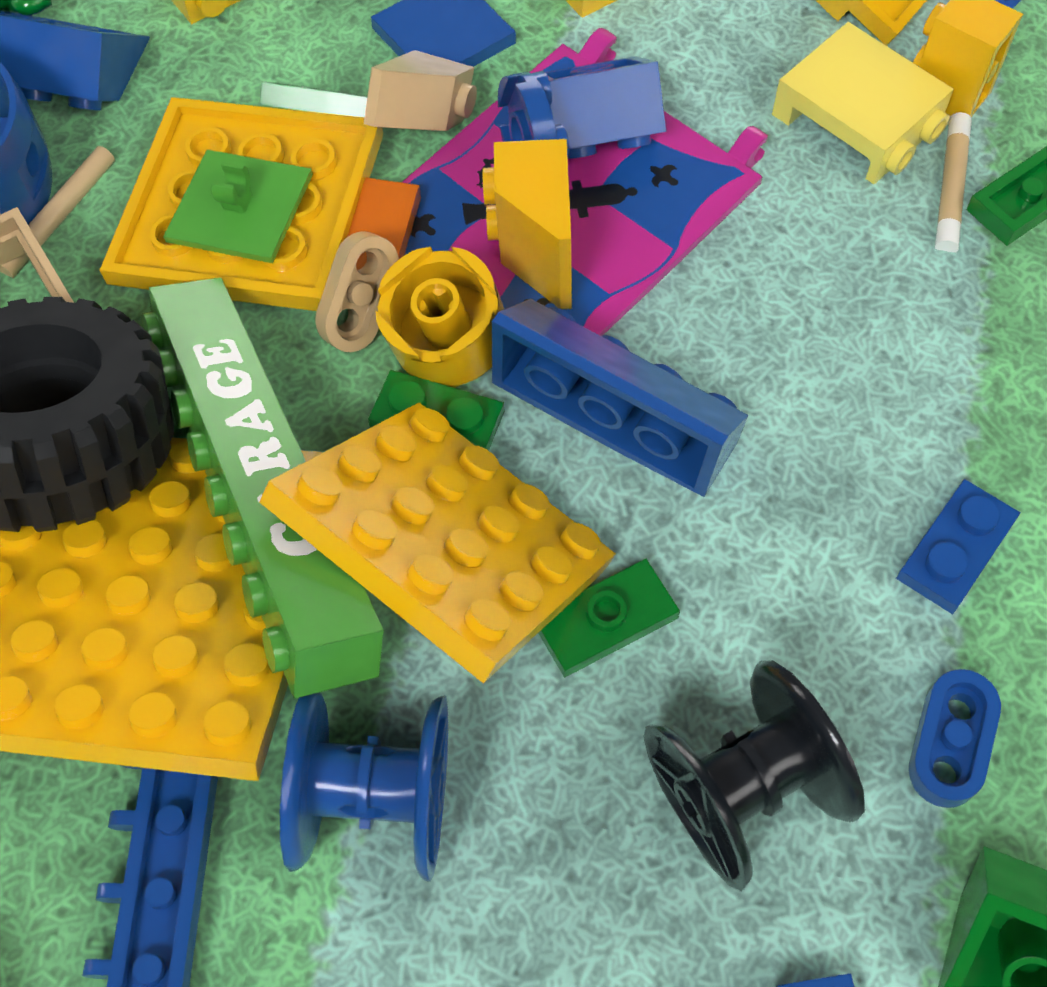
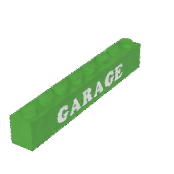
[141,277,384,699]

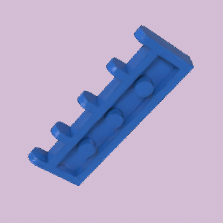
[82,765,218,987]

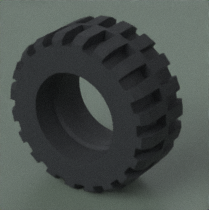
[0,297,174,532]

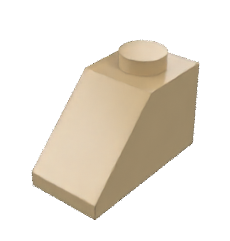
[364,50,477,131]

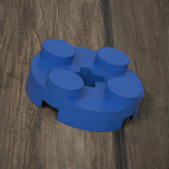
[498,71,570,158]

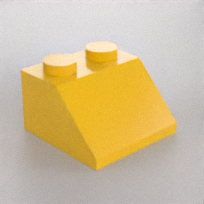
[483,139,572,309]

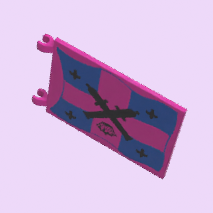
[402,28,768,336]

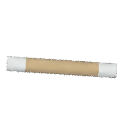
[935,112,972,253]

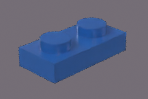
[896,479,1021,615]

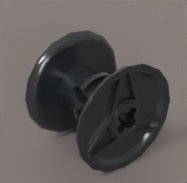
[643,660,865,891]

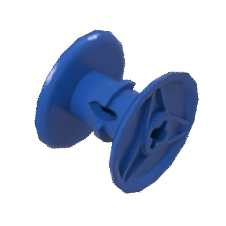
[280,692,448,882]

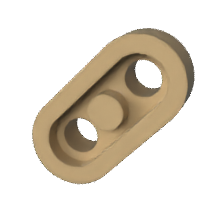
[315,231,399,352]

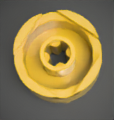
[375,247,504,388]

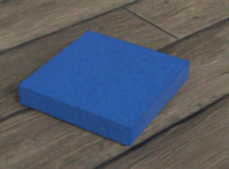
[371,0,516,67]

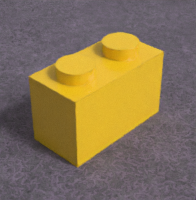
[913,0,1023,117]

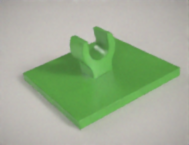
[163,150,313,263]

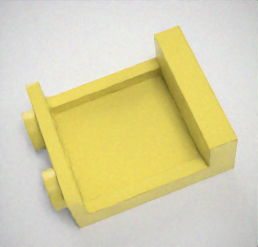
[772,22,954,184]

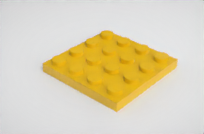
[99,97,384,311]
[259,403,616,684]

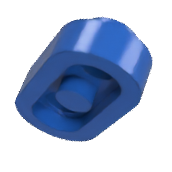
[909,669,1001,808]

